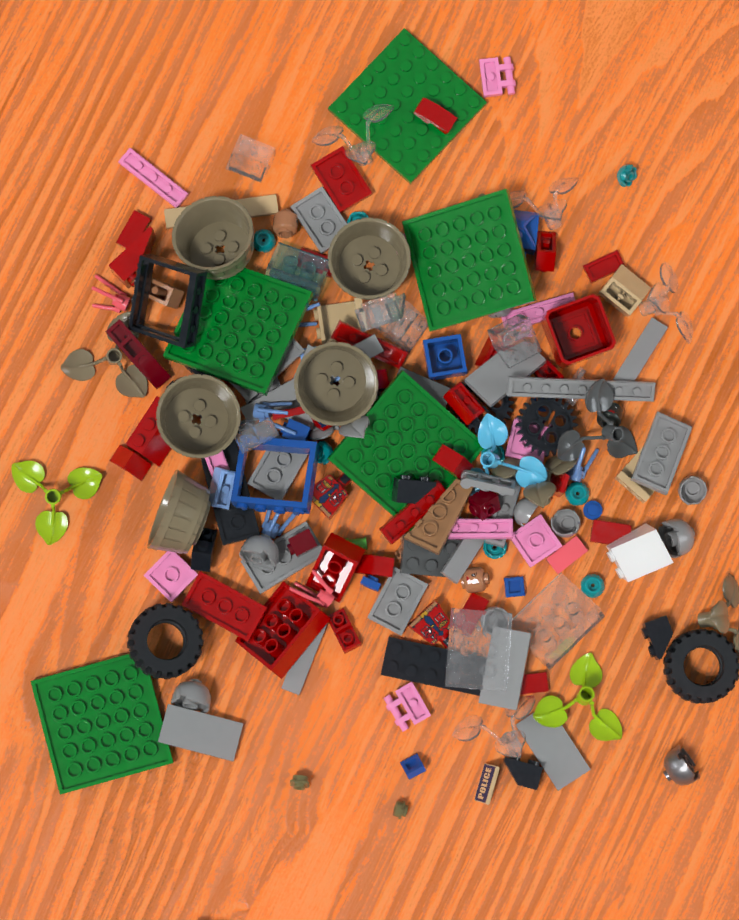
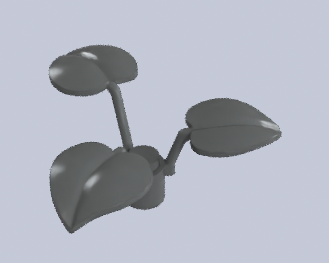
[557,379,638,461]

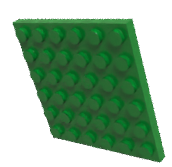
[328,28,487,185]
[402,189,537,332]
[163,268,314,396]
[327,370,484,531]
[31,654,174,795]

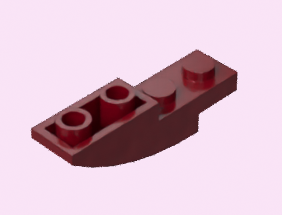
[105,319,171,389]

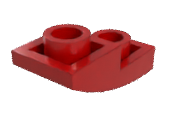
[413,97,457,134]
[355,554,395,578]
[328,608,362,654]

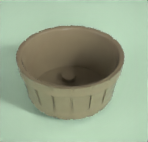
[172,196,254,280]
[328,217,411,300]
[294,342,378,426]
[156,374,241,458]
[147,470,211,554]

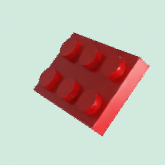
[311,146,372,214]

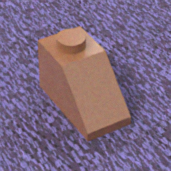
[149,278,185,309]

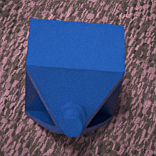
[514,210,539,255]

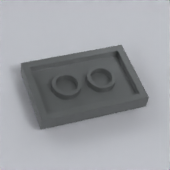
[400,534,460,578]

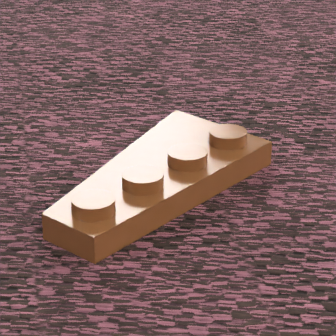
[404,479,474,555]

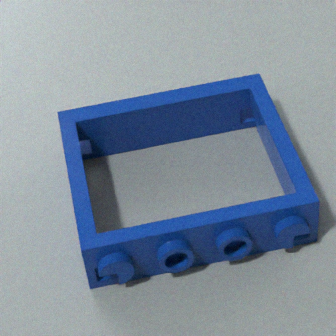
[231,435,320,516]

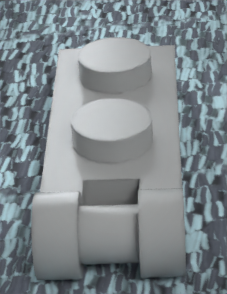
[460,470,515,496]

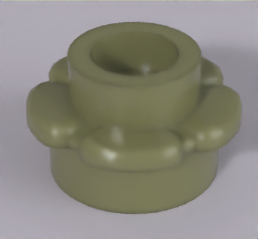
[393,801,408,819]

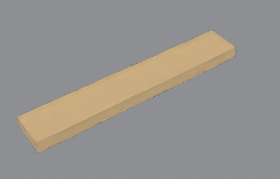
[164,194,278,229]

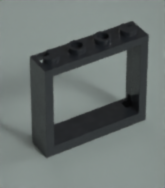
[128,253,208,348]

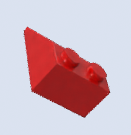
[108,226,156,289]
[306,532,366,603]

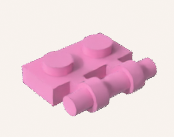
[479,57,516,98]
[383,682,431,732]

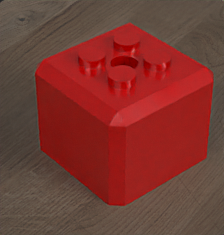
[541,294,616,368]

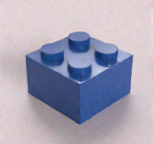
[422,334,467,380]

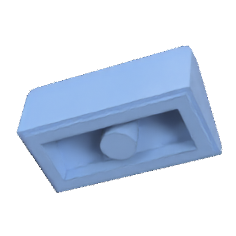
[209,467,235,510]

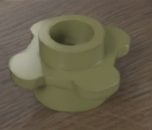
[290,775,310,790]

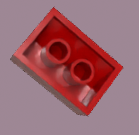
[126,396,172,467]

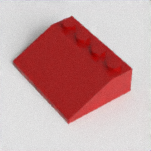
[235,581,330,679]

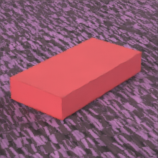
[546,536,588,575]

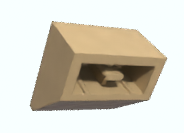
[598,264,651,317]

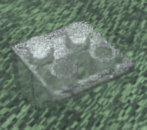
[226,134,276,183]
[355,292,406,332]
[374,296,428,353]
[487,314,542,368]

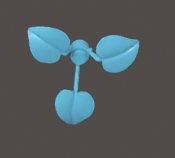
[468,413,548,500]

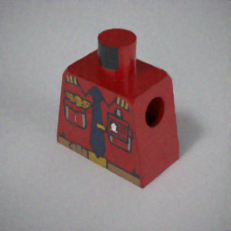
[312,473,351,520]
[407,600,455,648]

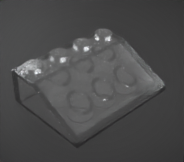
[510,573,605,670]
[445,608,513,692]

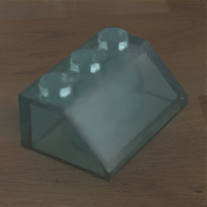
[265,242,329,302]

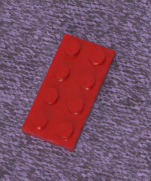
[181,571,268,642]

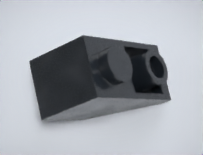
[392,474,436,504]
[191,528,217,572]
[641,615,673,660]
[503,754,543,790]

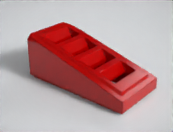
[550,474,570,497]

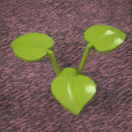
[11,461,102,545]
[533,653,622,741]

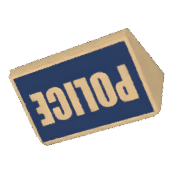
[474,763,500,805]

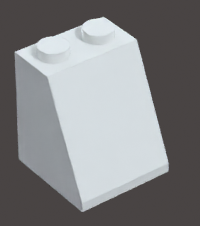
[606,523,674,582]

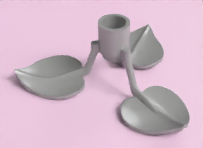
[307,391,381,440]

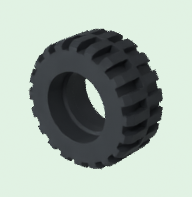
[127,603,204,679]
[663,629,739,704]

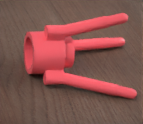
[91,275,131,313]
[289,570,335,609]

